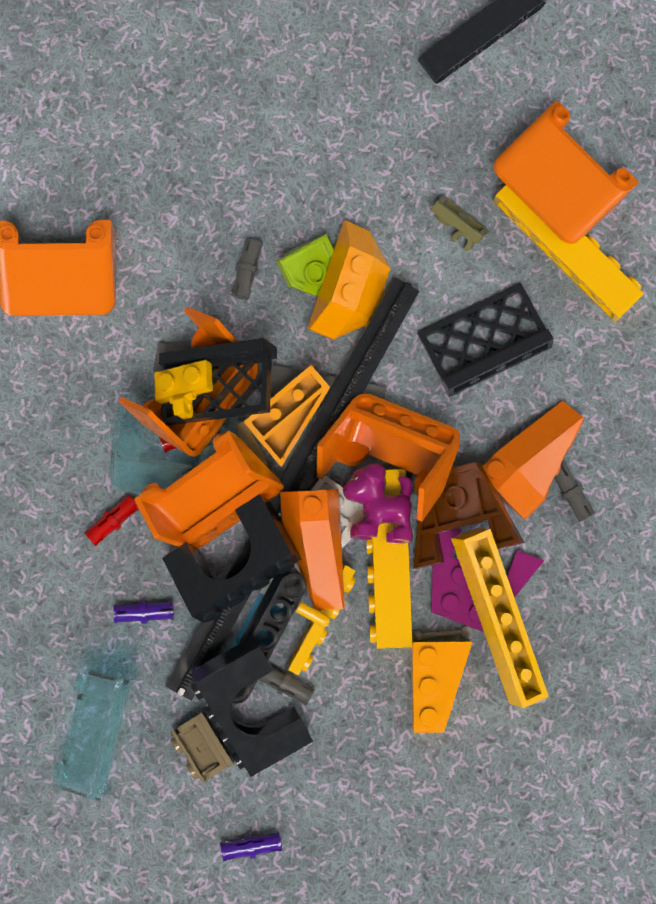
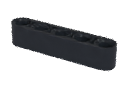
[418,0,546,84]
[232,567,306,704]

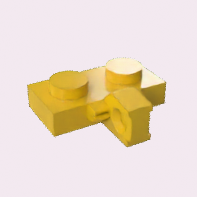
[154,360,213,419]

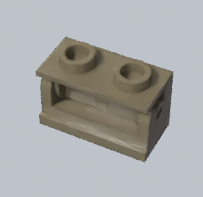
[170,712,234,783]

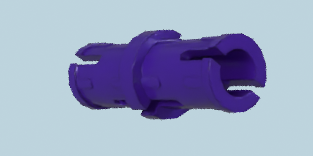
[113,600,174,624]
[220,832,282,862]

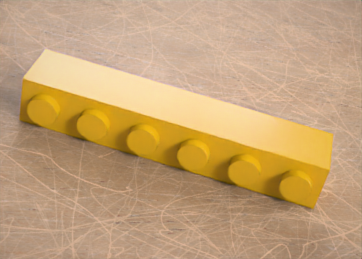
[493,185,644,323]
[366,469,412,649]
[451,528,549,708]

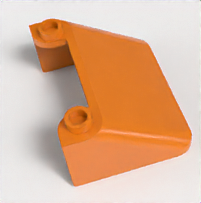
[493,100,639,244]
[0,220,116,316]
[134,431,284,549]

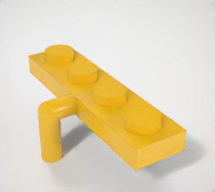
[285,565,356,676]

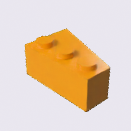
[243,365,330,467]
[411,642,472,733]

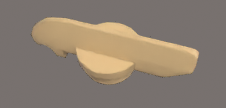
[238,421,268,466]

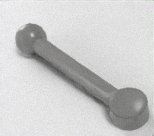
[412,626,473,642]

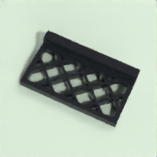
[418,283,554,397]
[159,338,277,426]

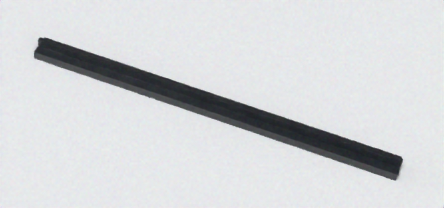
[165,277,420,701]

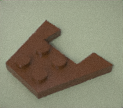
[413,462,525,569]

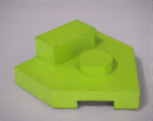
[276,234,334,297]

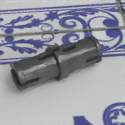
[231,239,263,300]
[554,463,595,522]
[258,666,315,706]

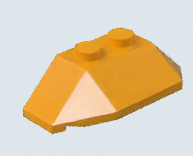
[307,221,391,339]

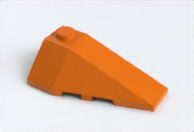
[482,400,584,521]
[280,489,345,610]

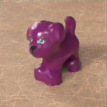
[343,463,413,544]

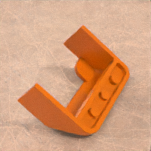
[118,307,258,456]
[317,394,460,522]

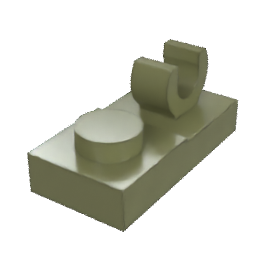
[431,195,490,251]

